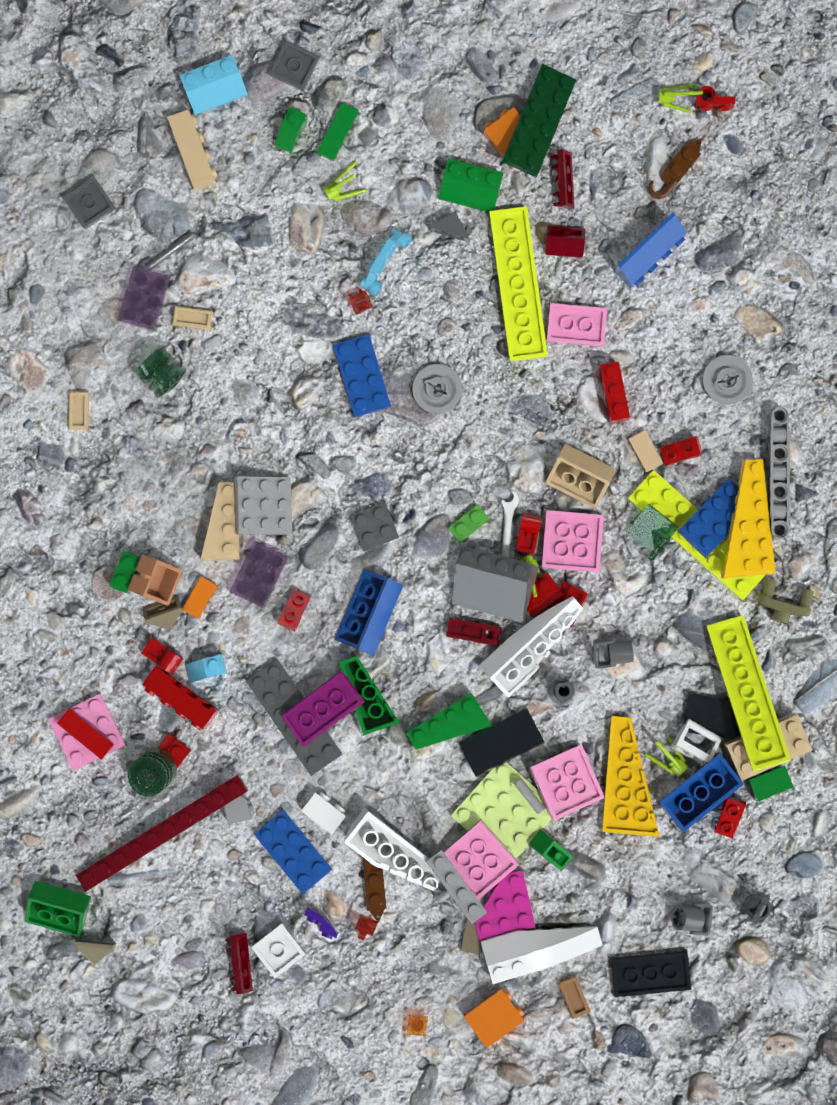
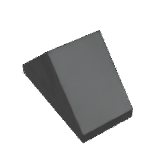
[431,212,468,242]

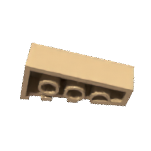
[201,482,241,561]

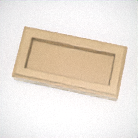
[172,306,213,331]
[69,391,89,430]
[628,430,663,473]

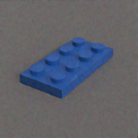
[333,334,391,418]
[678,479,739,558]
[254,810,333,894]

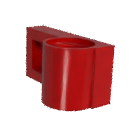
[695,86,735,111]
[660,436,703,466]
[515,513,542,554]
[277,589,311,632]
[141,637,184,675]
[714,796,746,839]

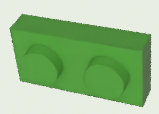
[448,504,490,543]

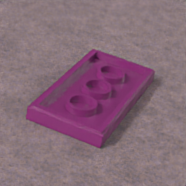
[281,671,365,747]

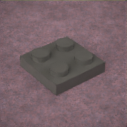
[269,41,320,92]
[63,177,116,230]
[350,502,399,552]

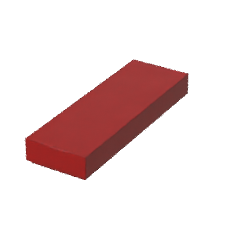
[57,708,114,760]

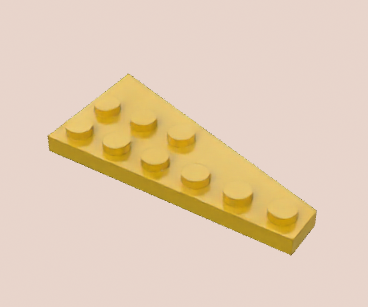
[721,459,776,579]
[602,716,660,837]

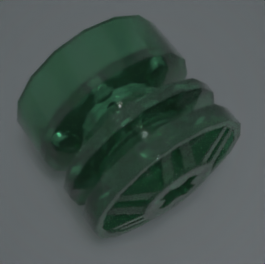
[135,347,186,398]
[127,748,177,797]

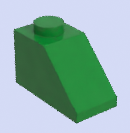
[274,106,308,153]
[528,829,574,871]

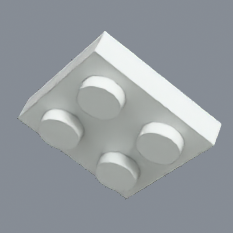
[251,923,306,978]

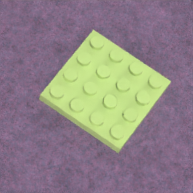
[451,762,551,859]

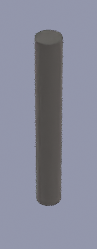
[145,231,195,271]

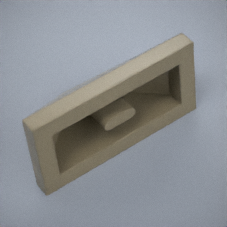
[142,596,182,630]
[75,940,116,965]

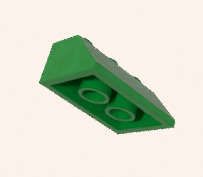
[438,158,503,213]
[25,881,91,938]

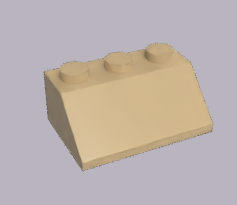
[545,444,616,509]

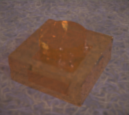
[407,1014,428,1037]

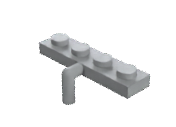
[426,850,487,924]

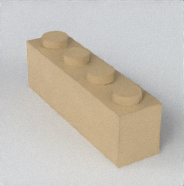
[167,109,218,191]

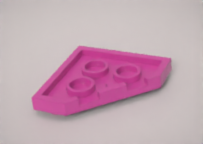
[475,870,535,940]

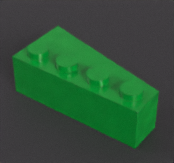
[337,656,400,736]
[406,693,492,750]

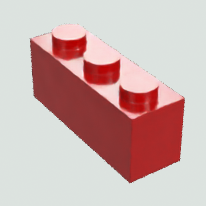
[599,361,630,424]

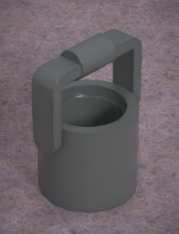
[591,637,634,669]
[743,893,771,925]
[671,903,713,936]

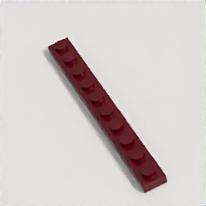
[75,774,249,892]

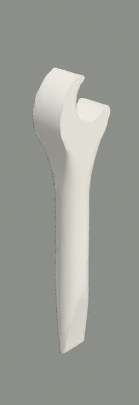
[501,491,519,558]

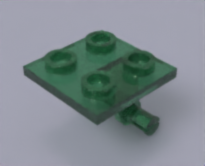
[626,504,679,560]

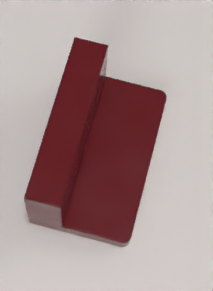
[545,225,586,258]

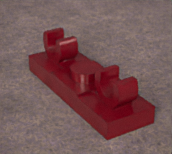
[551,149,575,209]
[225,933,253,994]

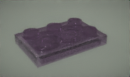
[117,266,171,332]
[229,540,289,609]

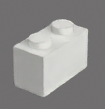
[302,792,347,834]

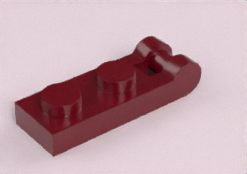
[446,618,502,647]

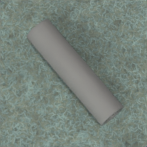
[514,778,545,814]

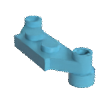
[360,228,412,297]

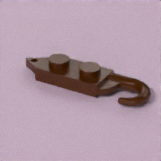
[648,139,702,199]
[362,857,387,922]

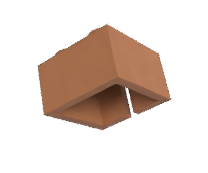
[128,554,183,606]

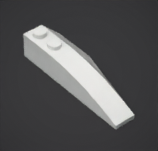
[479,596,583,698]
[343,808,446,894]
[481,926,602,984]

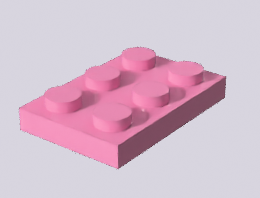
[547,303,607,347]

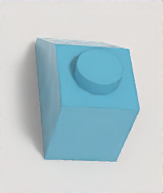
[186,654,228,683]

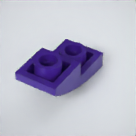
[305,906,339,940]

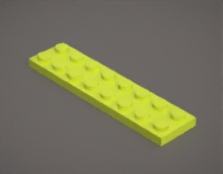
[489,206,548,362]
[628,470,765,600]
[706,615,791,772]

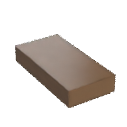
[558,975,591,1019]

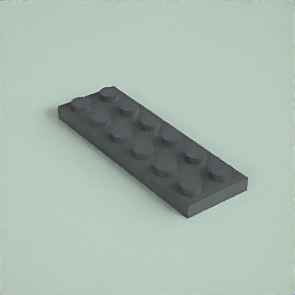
[246,659,343,776]

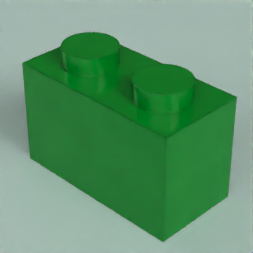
[109,551,141,595]
[747,765,794,802]

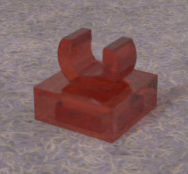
[349,289,373,315]
[355,915,378,940]

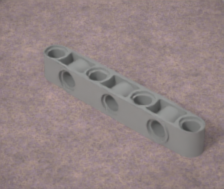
[768,407,790,540]

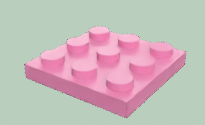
[541,510,604,573]
[48,693,126,771]
[529,744,605,821]
[444,820,520,900]

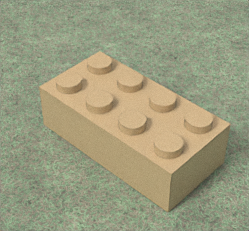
[723,713,812,781]

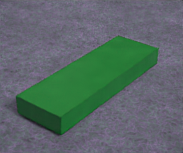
[317,102,359,162]

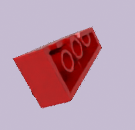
[142,666,220,730]

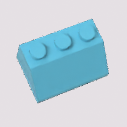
[179,55,248,116]

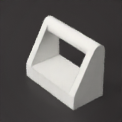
[671,719,722,766]

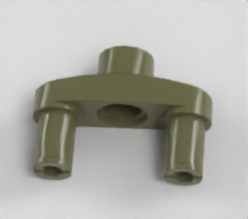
[757,578,814,624]

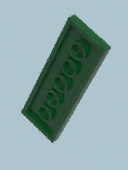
[501,64,576,178]

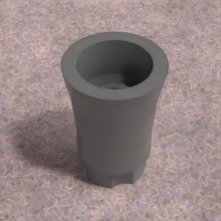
[548,678,575,705]

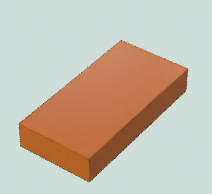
[182,577,218,619]

